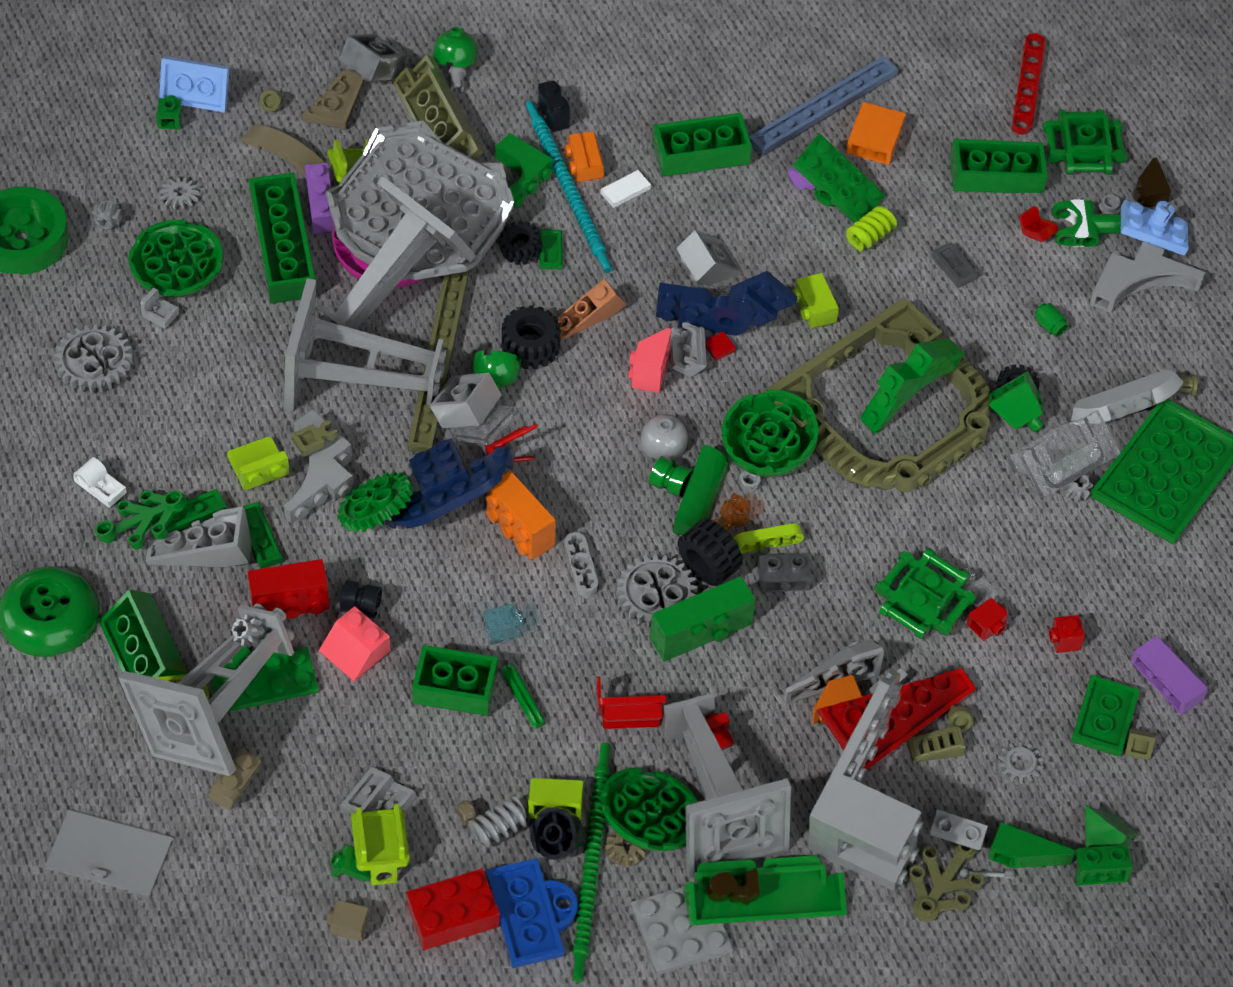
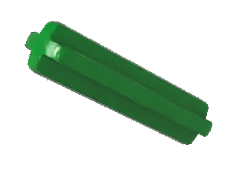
[502,663,545,729]

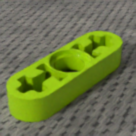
[733,523,804,554]

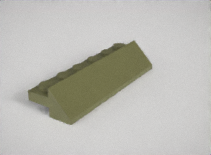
[392,55,484,160]

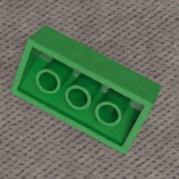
[99,590,188,678]

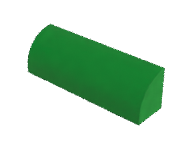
[673,444,729,535]

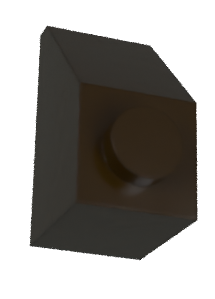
[1133,157,1171,208]

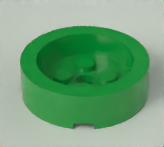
[0,187,69,275]

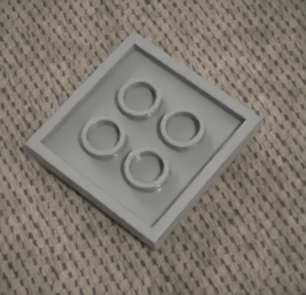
[630,887,733,975]

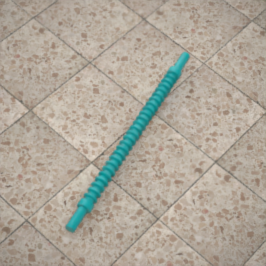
[525,101,613,273]

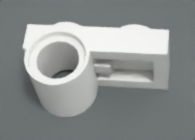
[73,457,127,508]

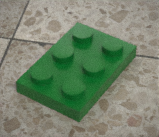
[1071,675,1140,757]

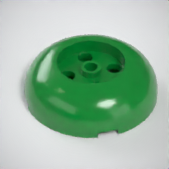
[722,389,819,477]
[0,566,100,657]

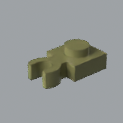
[291,420,338,457]

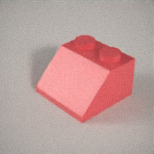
[628,328,672,393]
[319,606,391,682]

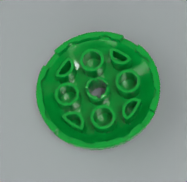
[128,220,223,297]
[601,767,698,851]

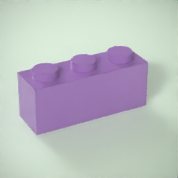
[305,163,334,234]
[1131,636,1208,715]

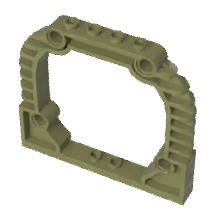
[763,297,991,492]

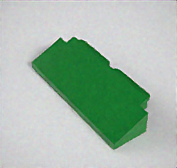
[682,856,847,926]

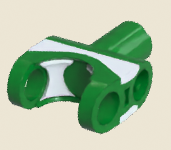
[1052,200,1121,247]

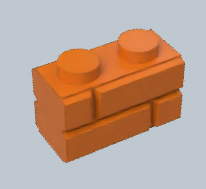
[565,131,604,182]

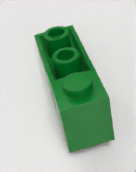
[988,822,1076,868]

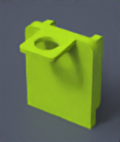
[327,140,370,182]
[351,803,410,886]

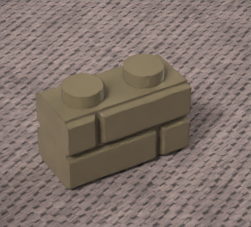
[208,747,262,811]

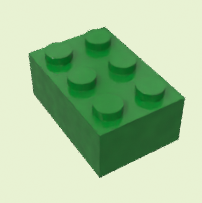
[412,645,498,716]

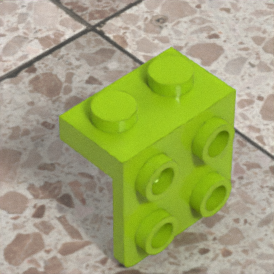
[227,437,290,491]

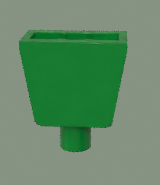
[989,371,1044,432]

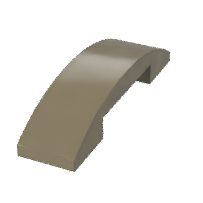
[241,125,325,175]

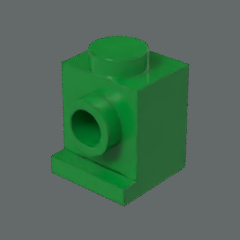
[156,95,183,130]

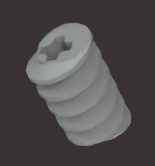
[468,796,527,848]

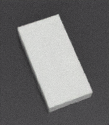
[601,170,651,208]

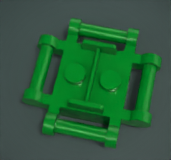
[1042,109,1128,174]
[874,548,977,639]

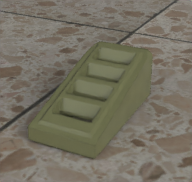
[907,726,965,763]

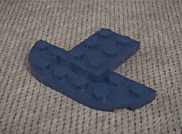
[384,438,514,529]

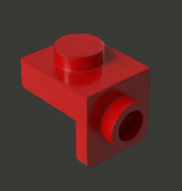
[1019,206,1058,242]
[705,712,734,750]

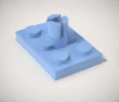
[159,56,230,112]
[1121,200,1188,256]

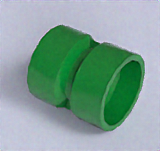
[649,456,693,498]

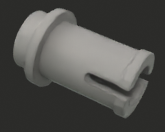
[448,65,466,93]

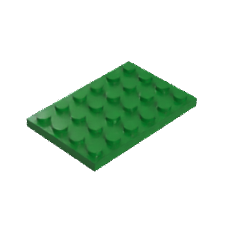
[1090,399,1233,545]

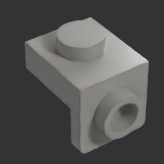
[140,288,179,329]

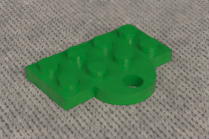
[210,647,319,712]

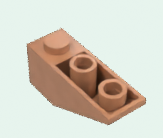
[557,279,627,340]

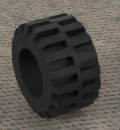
[501,305,561,370]
[677,518,743,586]

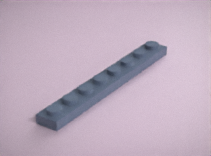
[749,56,898,156]

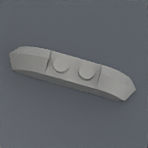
[1071,370,1183,425]

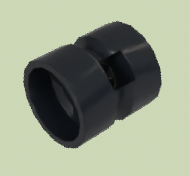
[340,579,382,618]

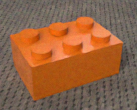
[486,471,556,561]

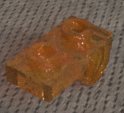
[714,493,751,532]

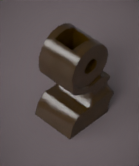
[706,868,760,905]

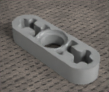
[564,532,598,597]

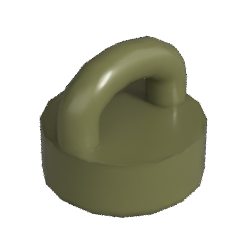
[259,89,283,112]
[947,705,973,732]

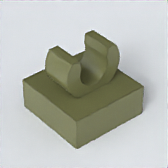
[1125,728,1156,760]

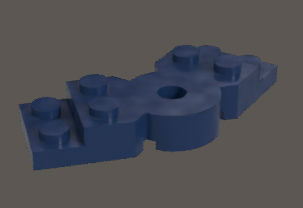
[656,271,797,336]

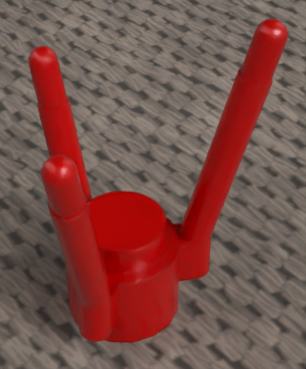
[484,424,538,463]

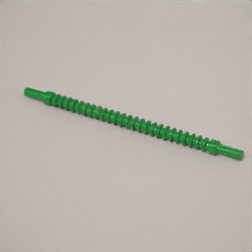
[572,743,611,982]

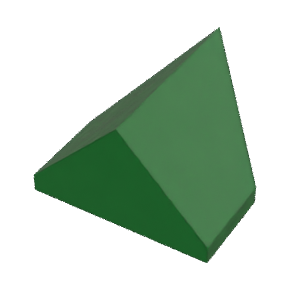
[1085,805,1138,848]

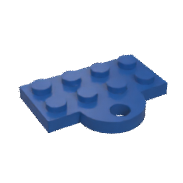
[486,858,578,968]

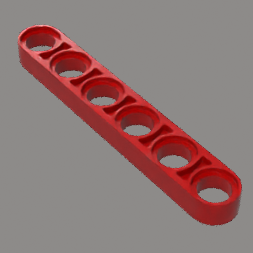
[1011,33,1045,135]

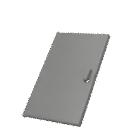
[44,809,174,896]

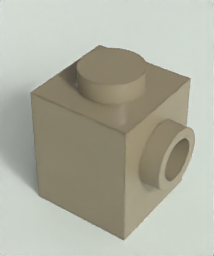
[327,900,369,942]

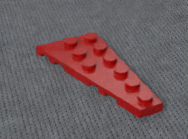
[816,668,976,770]

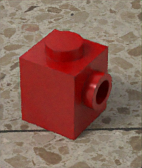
[967,597,1008,641]
[1049,615,1085,653]

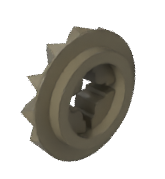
[605,830,647,866]

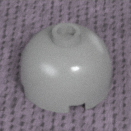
[640,414,689,461]

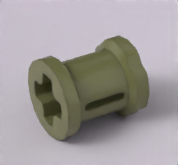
[1175,372,1198,396]

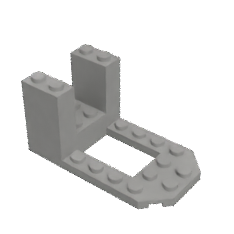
[809,669,923,891]

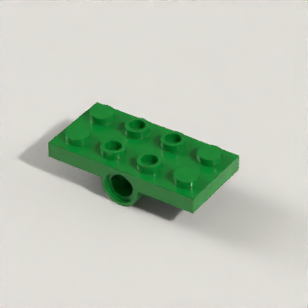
[792,133,885,223]

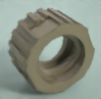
[456,800,477,826]

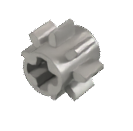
[92,200,122,229]
[1061,470,1093,502]
[231,614,264,648]

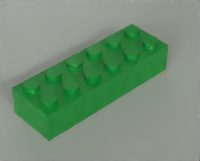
[248,172,317,303]

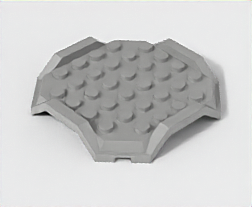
[326,121,514,280]

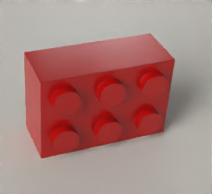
[247,559,329,619]
[406,868,500,951]

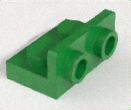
[1074,845,1133,886]

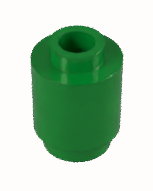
[1035,303,1069,337]

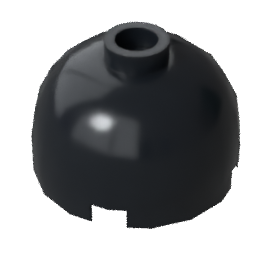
[530,807,584,860]

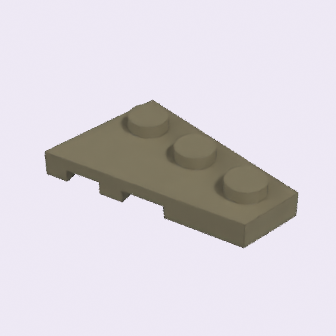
[302,70,365,129]

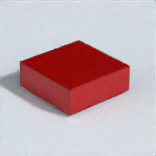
[705,331,736,361]

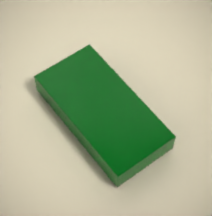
[539,230,563,269]

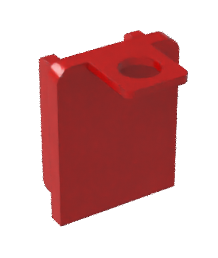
[596,676,666,729]

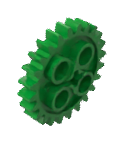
[337,471,413,533]

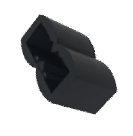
[538,80,570,132]

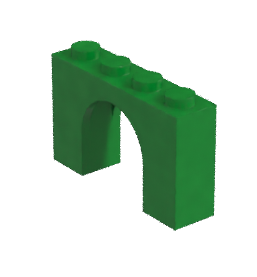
[496,133,553,220]

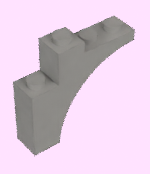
[1090,241,1205,313]
[284,409,353,524]

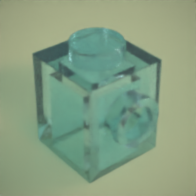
[484,604,523,645]

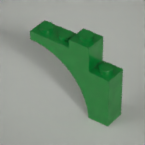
[860,338,965,434]

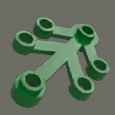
[95,490,188,550]

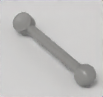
[959,868,1015,879]

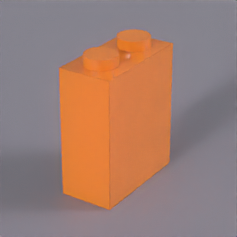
[846,102,906,165]

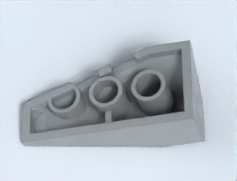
[146,506,252,567]
[784,640,884,704]

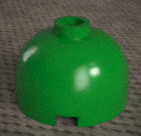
[433,27,477,67]
[473,350,521,391]

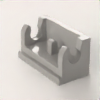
[670,322,707,376]

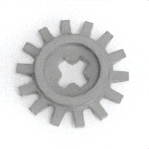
[160,176,201,210]
[998,742,1044,784]

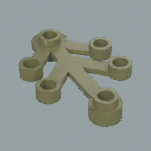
[908,843,984,922]

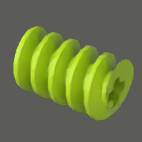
[846,206,897,252]

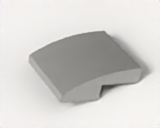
[341,767,417,814]

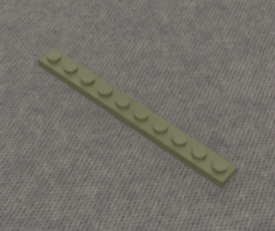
[408,270,470,452]

